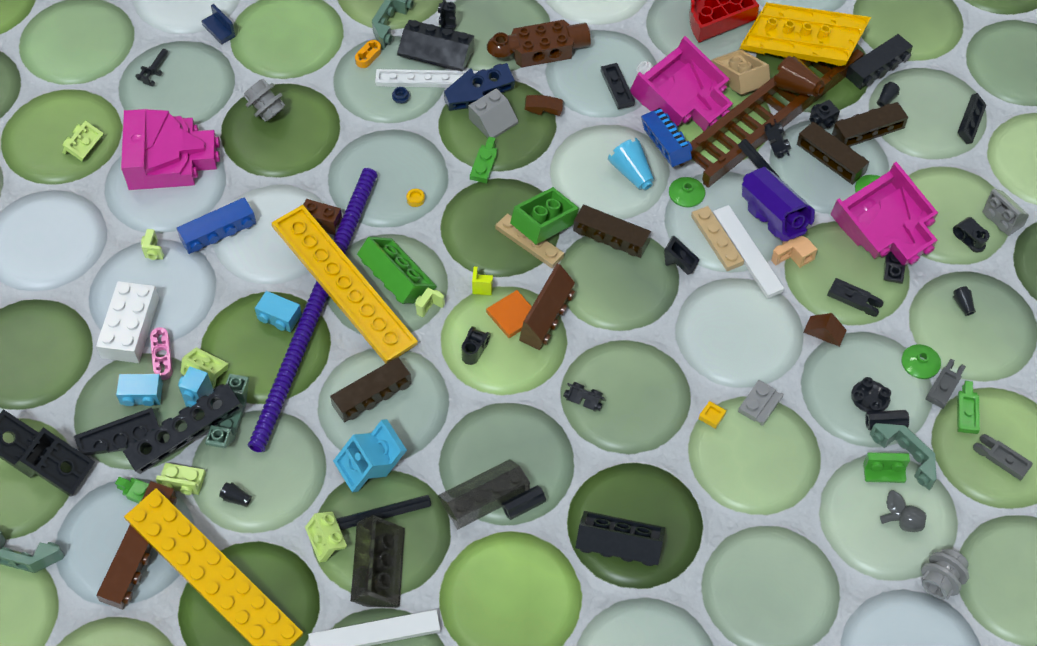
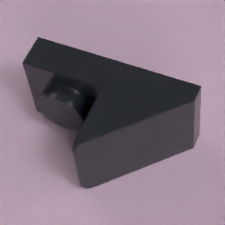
[664,236,700,275]

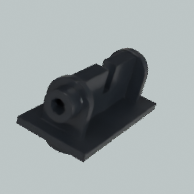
[438,0,457,30]
[764,119,791,158]
[563,382,606,412]

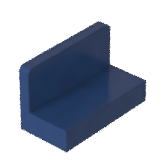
[202,4,236,45]

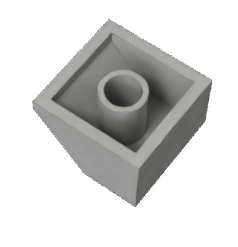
[468,88,518,138]

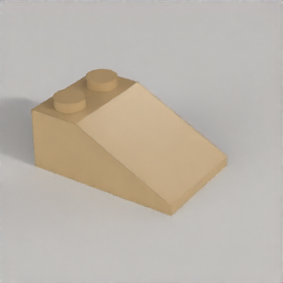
[711,49,770,95]

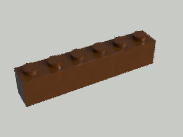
[96,481,177,610]

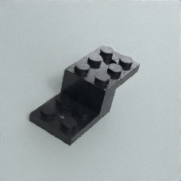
[0,409,95,497]

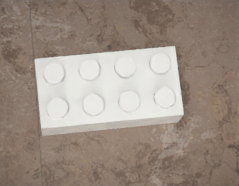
[96,281,159,363]

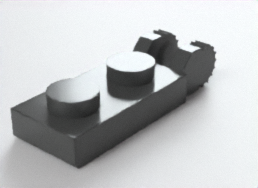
[925,359,966,409]
[973,434,1033,481]

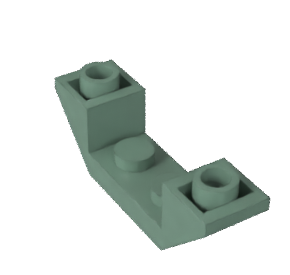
[372,0,414,50]
[205,374,249,448]
[870,423,937,490]
[0,531,64,573]

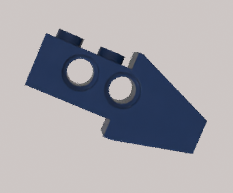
[444,63,515,111]

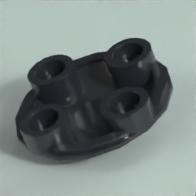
[851,377,891,412]

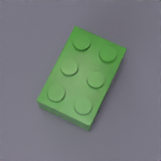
[510,187,579,244]

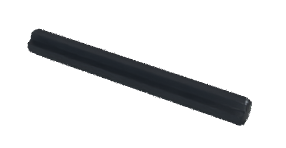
[336,495,431,530]

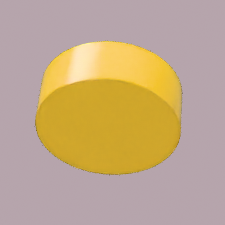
[406,189,425,207]

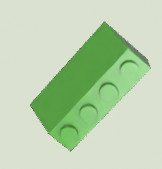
[357,237,437,304]

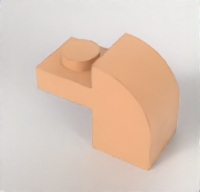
[771,235,817,268]

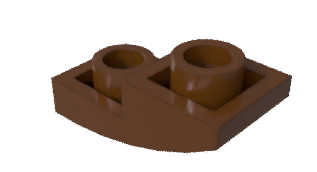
[524,95,563,116]

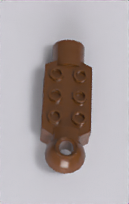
[487,20,591,68]

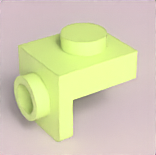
[141,229,164,260]
[415,288,445,317]

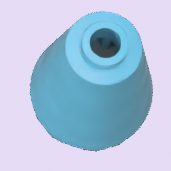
[608,138,654,190]

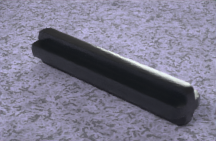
[738,139,780,178]

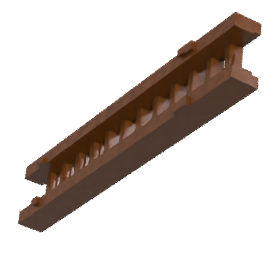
[679,49,864,188]

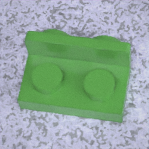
[863,452,910,483]

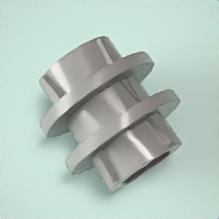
[243,79,285,122]
[921,549,969,599]

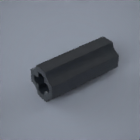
[865,410,909,430]
[501,485,546,520]

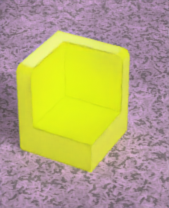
[472,267,493,295]

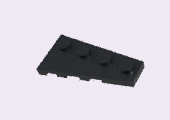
[74,407,165,456]

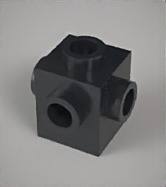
[809,100,840,129]

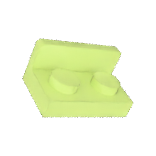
[62,121,104,161]
[181,347,229,388]
[156,463,206,495]
[305,512,347,563]

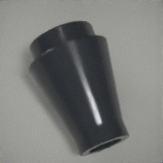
[877,82,900,107]
[953,286,976,316]
[219,482,252,507]

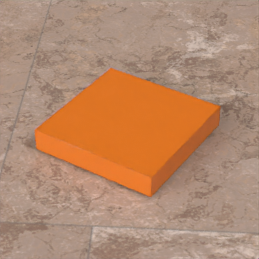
[486,290,532,338]

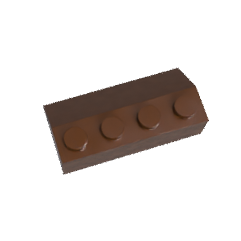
[519,263,576,350]

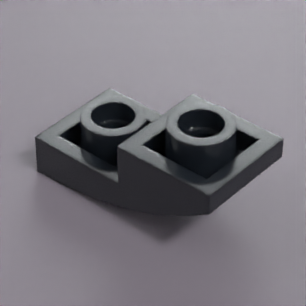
[883,251,905,284]

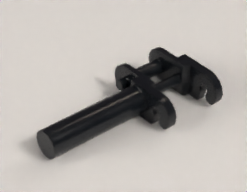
[135,49,168,87]

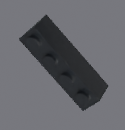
[846,34,913,90]

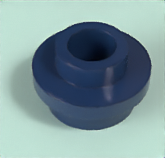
[392,87,410,103]

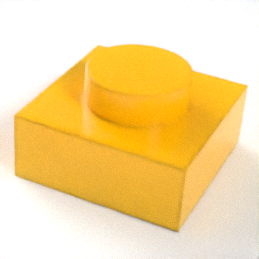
[698,401,726,429]

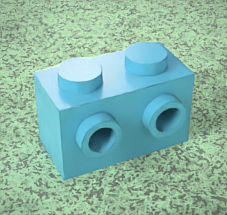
[255,291,302,332]
[178,366,214,407]
[116,374,163,406]

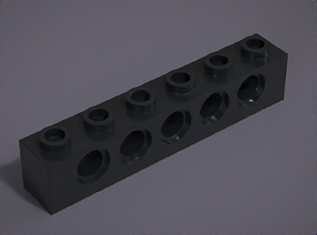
[123,383,244,474]

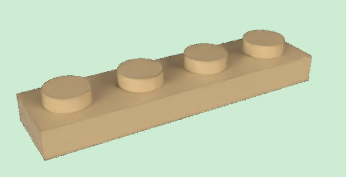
[691,206,744,271]
[495,213,564,269]

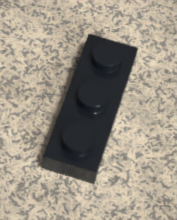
[600,63,635,109]
[957,93,987,144]

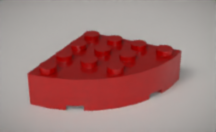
[689,0,759,43]

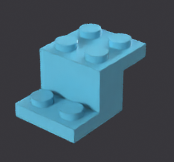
[333,419,407,492]

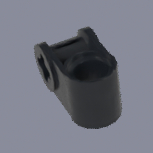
[953,217,990,253]
[461,326,491,365]

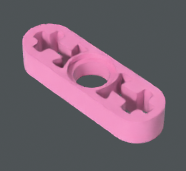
[150,327,173,380]

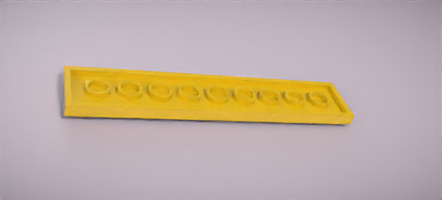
[272,205,418,364]
[124,488,303,646]

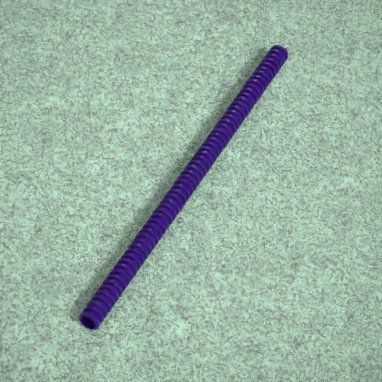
[247,168,378,452]

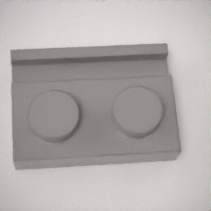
[738,380,783,426]

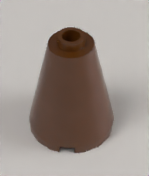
[774,56,825,97]

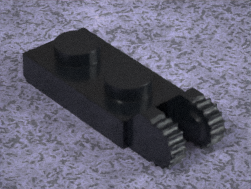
[827,278,884,317]

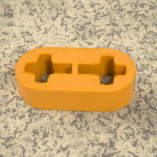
[355,40,381,68]

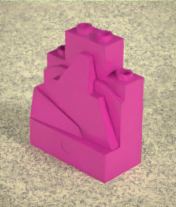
[630,36,733,131]
[121,109,220,190]
[830,162,938,265]

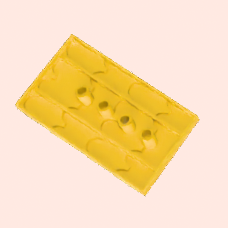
[739,2,871,66]

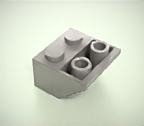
[982,189,1029,236]

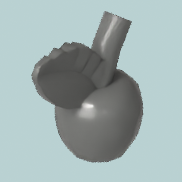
[880,490,927,532]

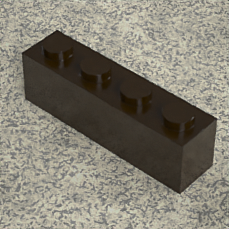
[832,102,908,147]
[796,122,869,185]
[573,204,651,258]
[330,357,412,423]

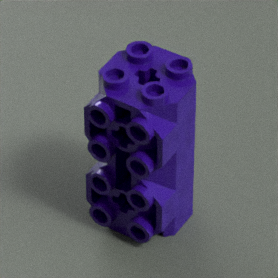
[742,167,815,241]

